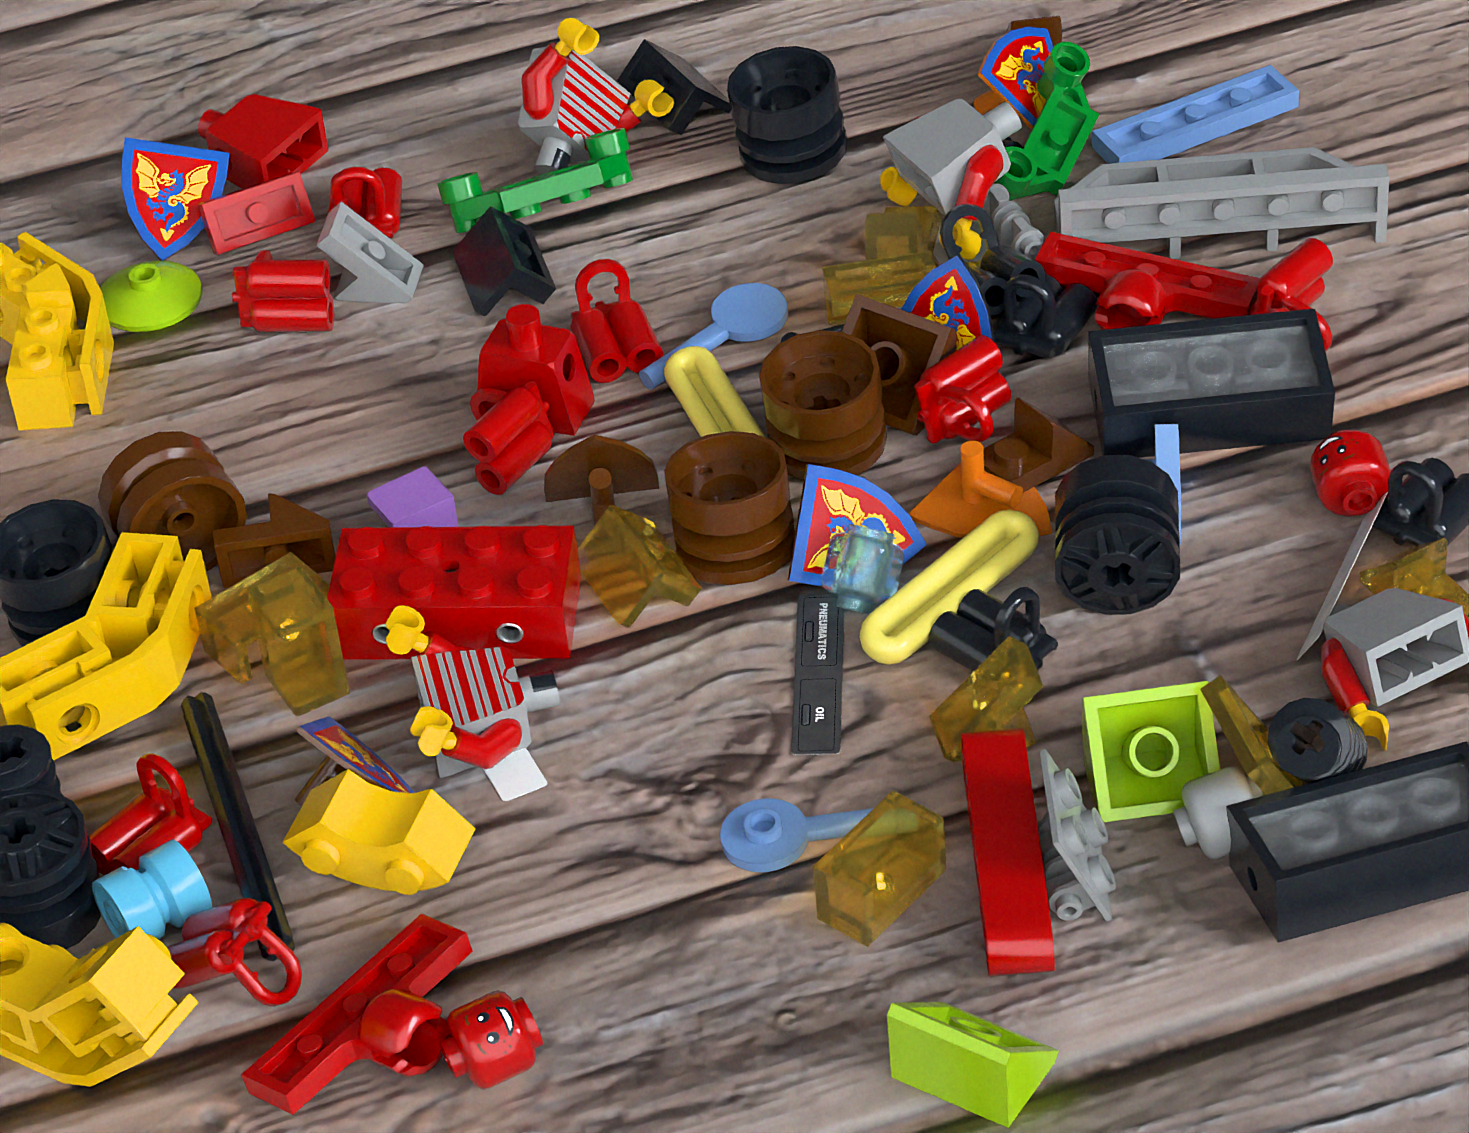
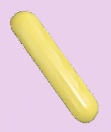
[664,346,766,438]
[859,509,1039,665]

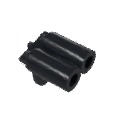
[940,204,1046,315]
[994,274,1098,359]
[1372,457,1469,553]
[929,587,1058,685]

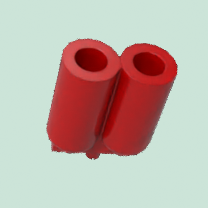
[328,167,402,238]
[1249,238,1333,352]
[232,250,334,332]
[570,259,664,383]
[914,335,1012,444]
[463,381,554,495]
[89,753,212,875]
[167,898,302,1007]

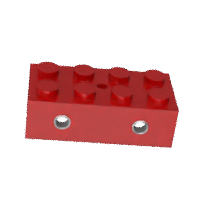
[325,525,581,660]

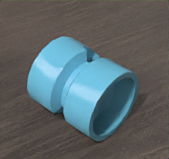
[92,839,212,939]

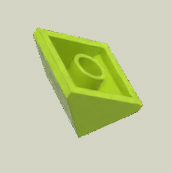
[1082,681,1220,823]
[887,1002,1059,1128]

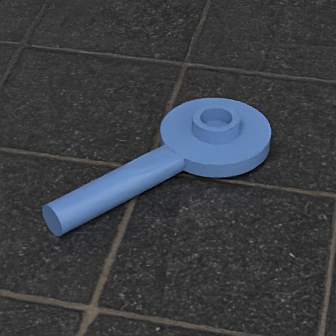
[639,283,788,390]
[720,798,922,872]

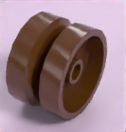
[98,431,247,572]

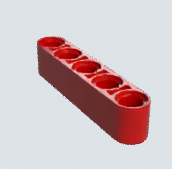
[961,728,1055,977]

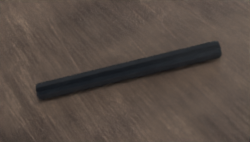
[181,692,295,961]

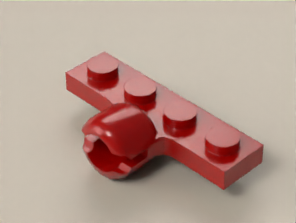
[1034,231,1260,330]
[241,913,473,1115]

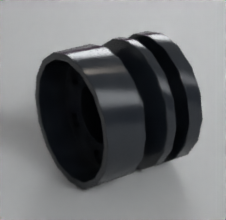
[727,46,848,184]
[1055,455,1180,615]
[0,499,113,647]
[0,788,101,949]

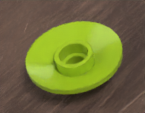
[100,261,202,332]

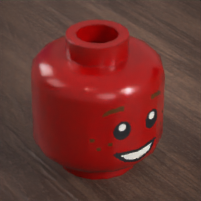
[1310,430,1391,517]
[439,990,543,1090]

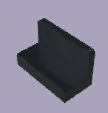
[617,39,731,135]
[453,206,556,316]

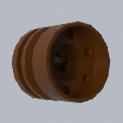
[759,330,887,481]
[664,431,795,585]

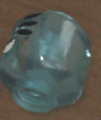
[821,524,905,614]

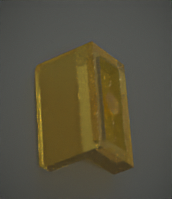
[822,250,936,325]
[577,505,702,628]

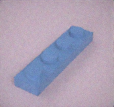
[1092,65,1299,164]

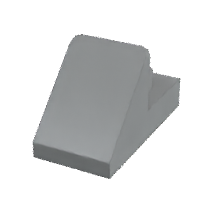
[316,202,424,303]

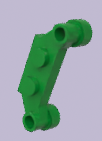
[994,42,1099,201]
[437,128,633,233]

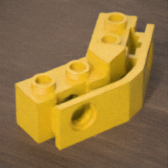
[0,232,114,430]
[0,532,213,760]
[0,923,199,1087]

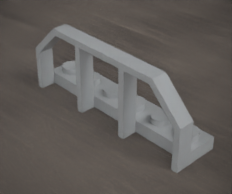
[1054,147,1389,259]

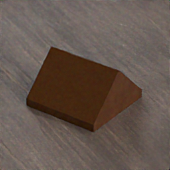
[842,294,957,436]

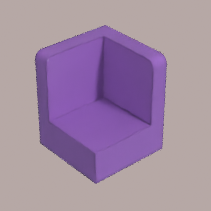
[367,466,458,527]

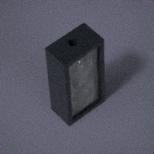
[1088,308,1335,458]
[1226,741,1469,943]

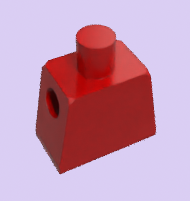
[198,94,329,189]
[477,304,595,436]

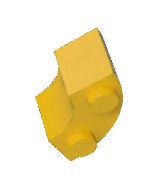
[282,769,476,895]

